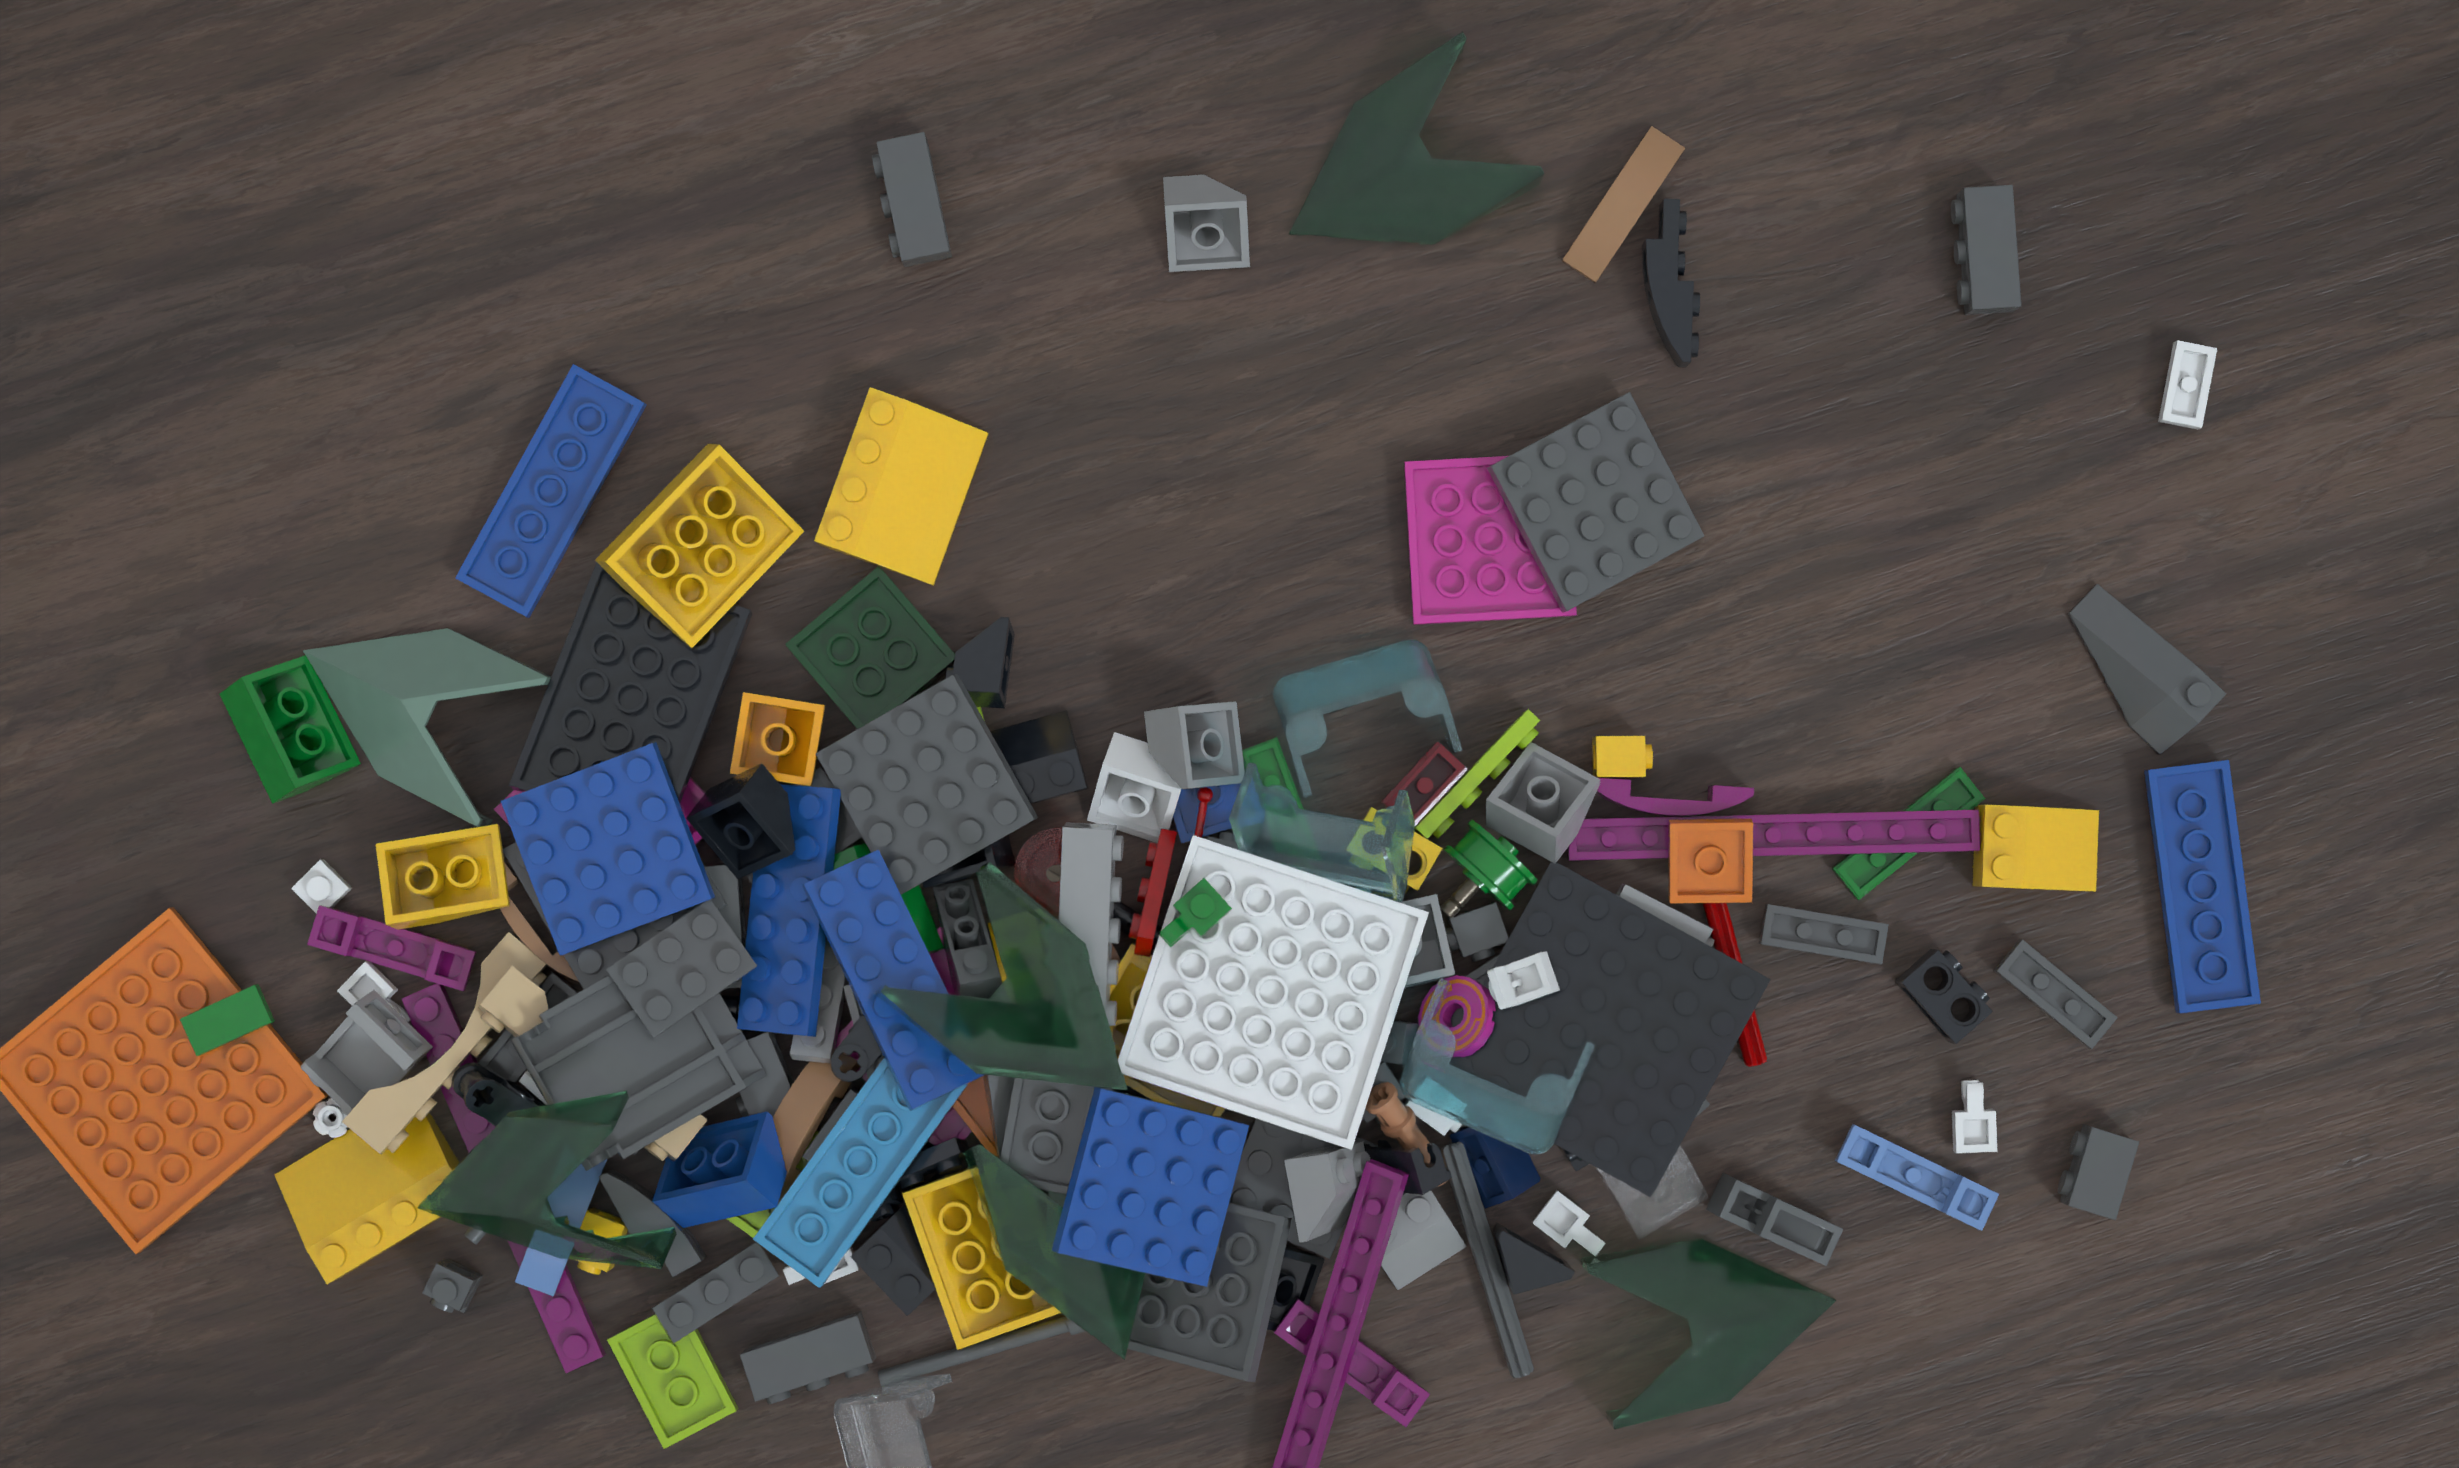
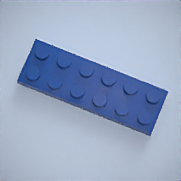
[455,364,647,618]
[2144,760,2261,1013]
[737,784,841,1037]
[802,850,987,1111]

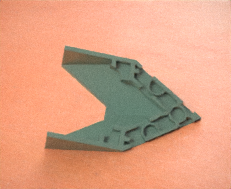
[303,628,552,827]

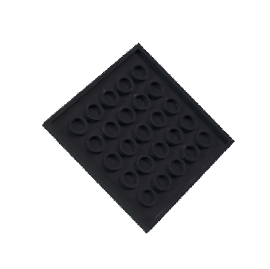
[1433,862,1771,1197]

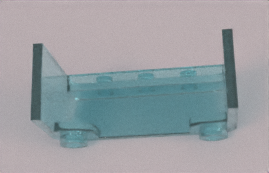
[1273,640,1462,798]
[1229,763,1415,903]
[1400,978,1596,1154]

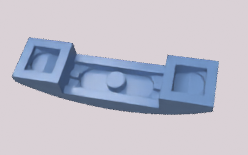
[1835,1124,1999,1231]
[515,1143,607,1296]

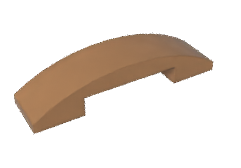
[1562,126,1685,283]
[500,863,581,985]
[773,1047,859,1204]

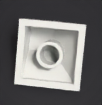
[1087,732,1181,843]

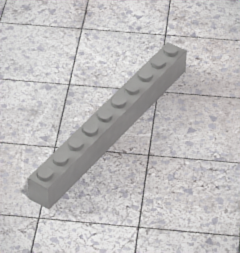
[1047,822,1124,1240]

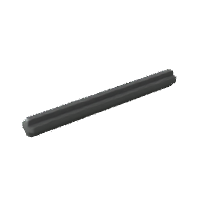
[1441,1142,1534,1378]

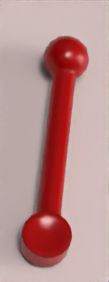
[1194,787,1213,838]

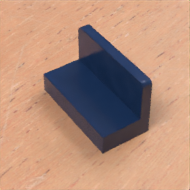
[1449,1114,1540,1209]

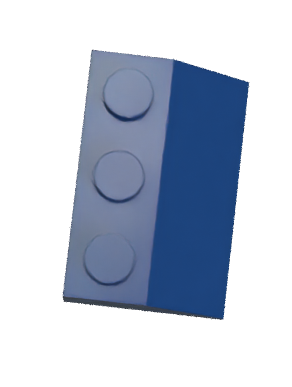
[652,1112,787,1228]

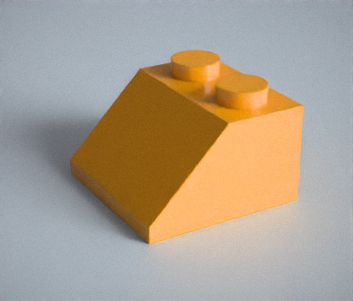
[730,692,825,787]

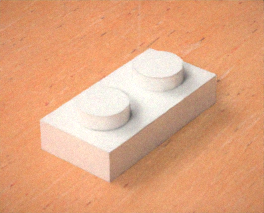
[2158,340,2217,430]

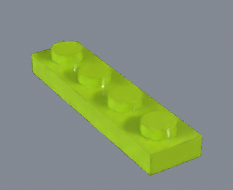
[1414,709,1540,839]

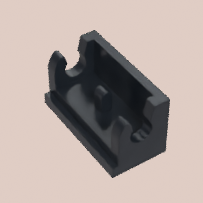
[1364,1140,1452,1195]

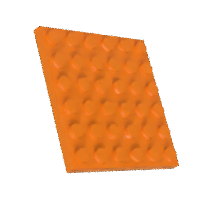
[0,907,329,1255]

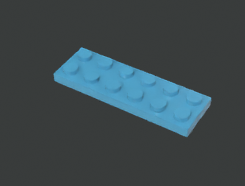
[753,1058,968,1288]

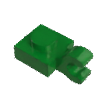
[1160,878,1232,948]

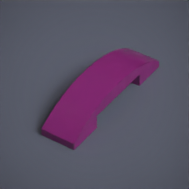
[1596,778,1754,816]
[307,905,477,991]
[1273,1298,1430,1427]

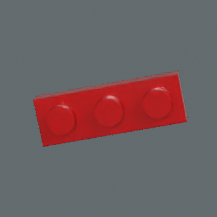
[1129,828,1177,958]

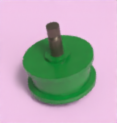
[1440,819,1538,918]

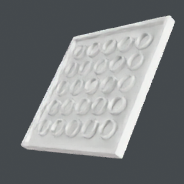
[1114,835,1429,1150]

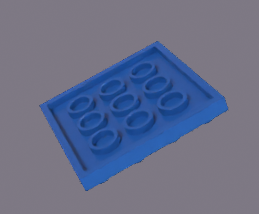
[501,742,715,956]
[1052,1086,1249,1287]

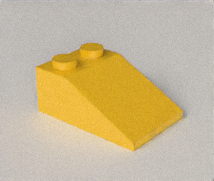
[1972,805,2099,892]
[376,824,510,930]

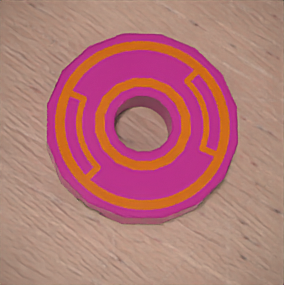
[1418,975,1496,1058]

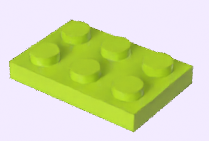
[607,1314,739,1449]

